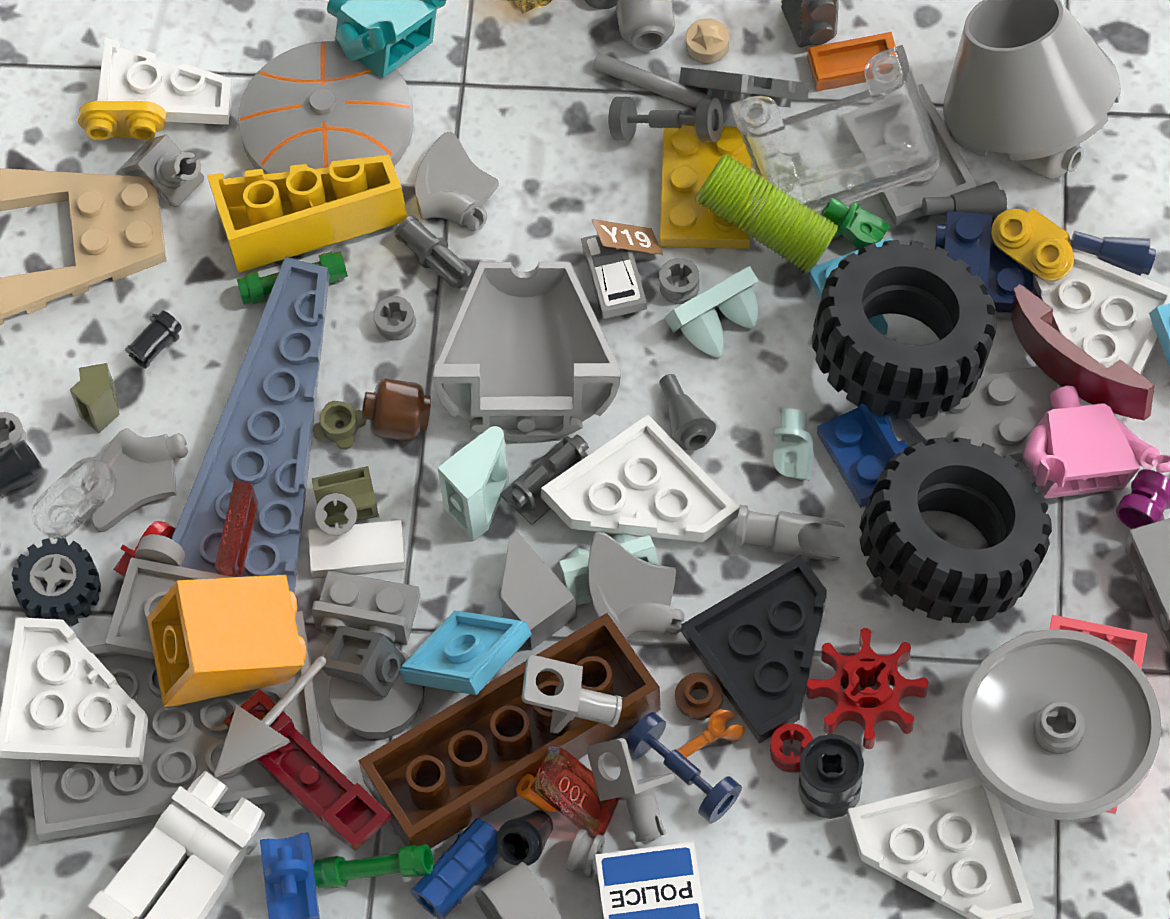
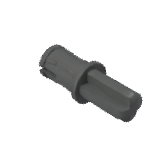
[395,216,472,289]

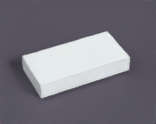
[308,520,406,578]

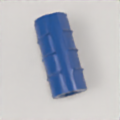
[410,818,501,919]

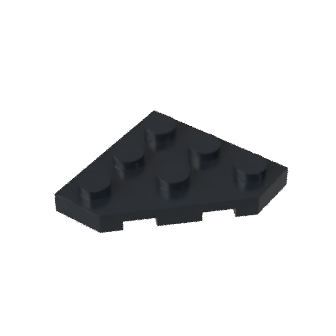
[681,555,827,744]

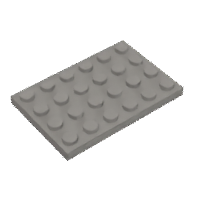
[29,611,324,842]

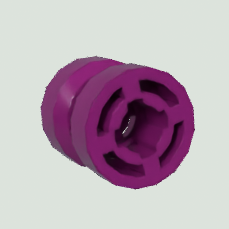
[1116,469,1170,529]

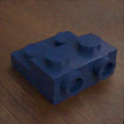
[935,211,1033,313]

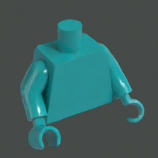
[327,0,446,78]

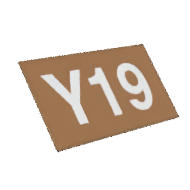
[592,219,663,255]

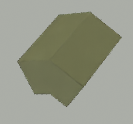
[70,363,120,433]
[311,466,379,527]

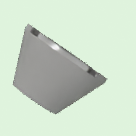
[943,0,1121,161]

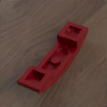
[1011,284,1155,421]
[224,689,392,851]

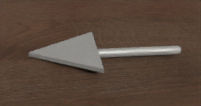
[214,656,326,778]

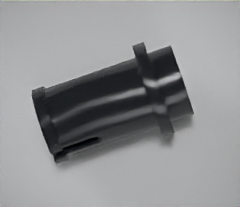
[125,310,182,369]

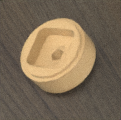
[686,19,729,63]

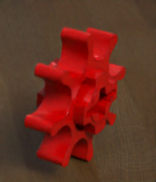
[806,628,929,749]

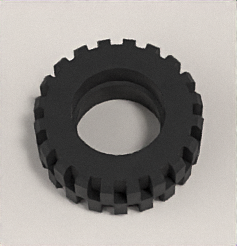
[812,240,997,420]
[859,437,1052,623]

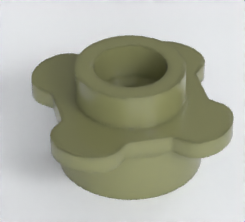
[313,401,366,450]

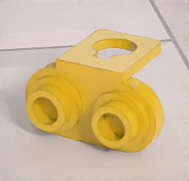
[78,101,166,141]
[991,208,1074,281]

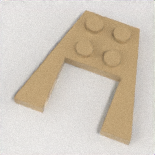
[0,168,167,325]

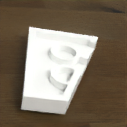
[97,37,232,125]

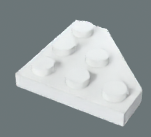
[1033,249,1170,374]
[541,415,740,542]
[0,617,148,765]
[847,776,1035,919]

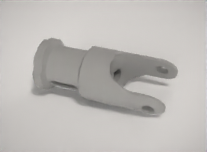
[734,505,845,561]

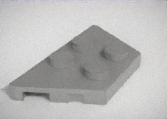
[904,366,1058,462]

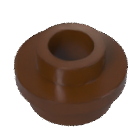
[675,673,723,720]

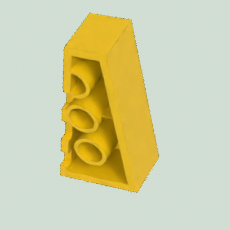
[207,155,408,273]

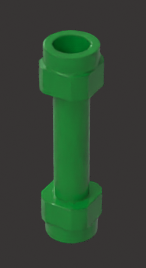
[237,251,348,305]
[314,844,434,889]

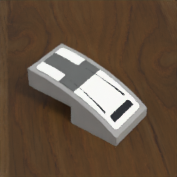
[581,234,647,319]

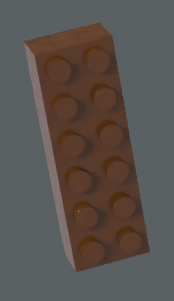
[358,613,661,849]

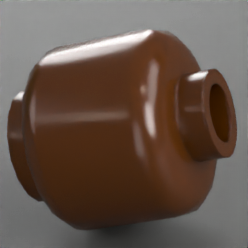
[362,378,431,441]

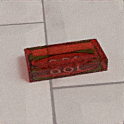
[215,480,258,577]
[530,746,620,838]

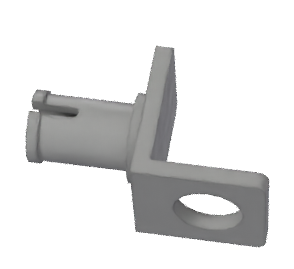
[120,134,204,207]
[522,655,622,734]
[586,738,676,842]

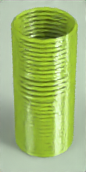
[695,153,838,273]

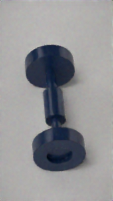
[625,712,742,824]

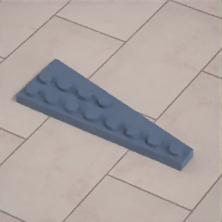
[172,257,330,595]

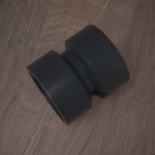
[798,734,864,819]

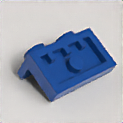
[817,404,908,508]

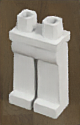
[88,771,265,919]

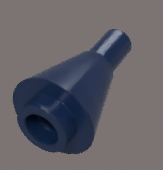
[1070,231,1156,276]

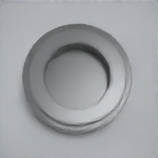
[135,534,185,567]

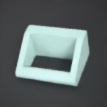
[437,426,509,541]

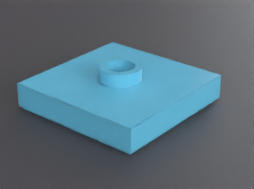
[399,610,532,695]

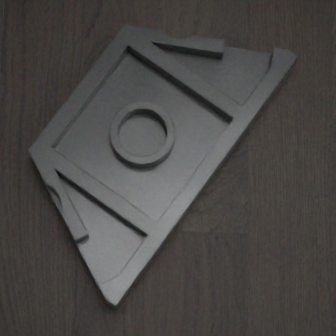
[679,67,810,108]

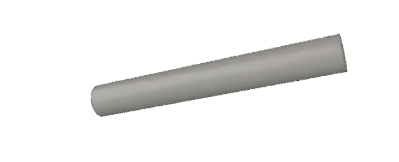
[593,53,711,108]

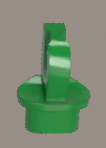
[820,197,891,248]

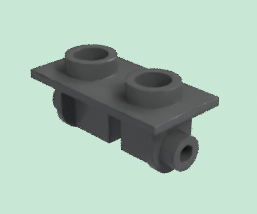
[500,434,589,525]

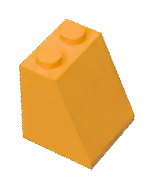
[147,575,306,707]

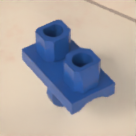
[260,832,320,919]

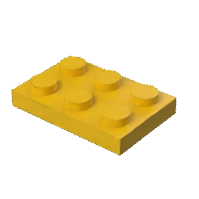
[660,126,752,249]

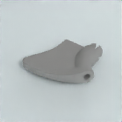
[415,132,499,231]
[91,428,188,532]
[588,532,684,639]

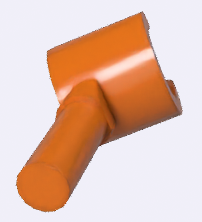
[677,709,745,758]

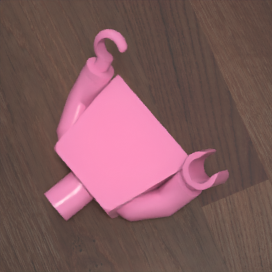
[1022,386,1170,499]

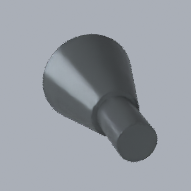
[922,181,1007,224]
[659,374,716,450]

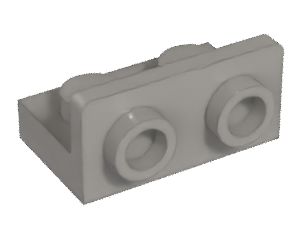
[311,570,421,645]

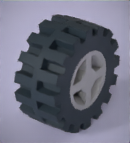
[12,537,101,626]

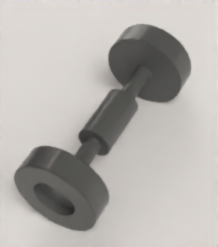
[608,97,723,142]

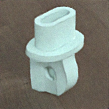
[773,409,813,481]

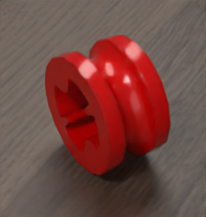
[770,723,813,773]

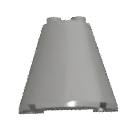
[433,262,621,442]

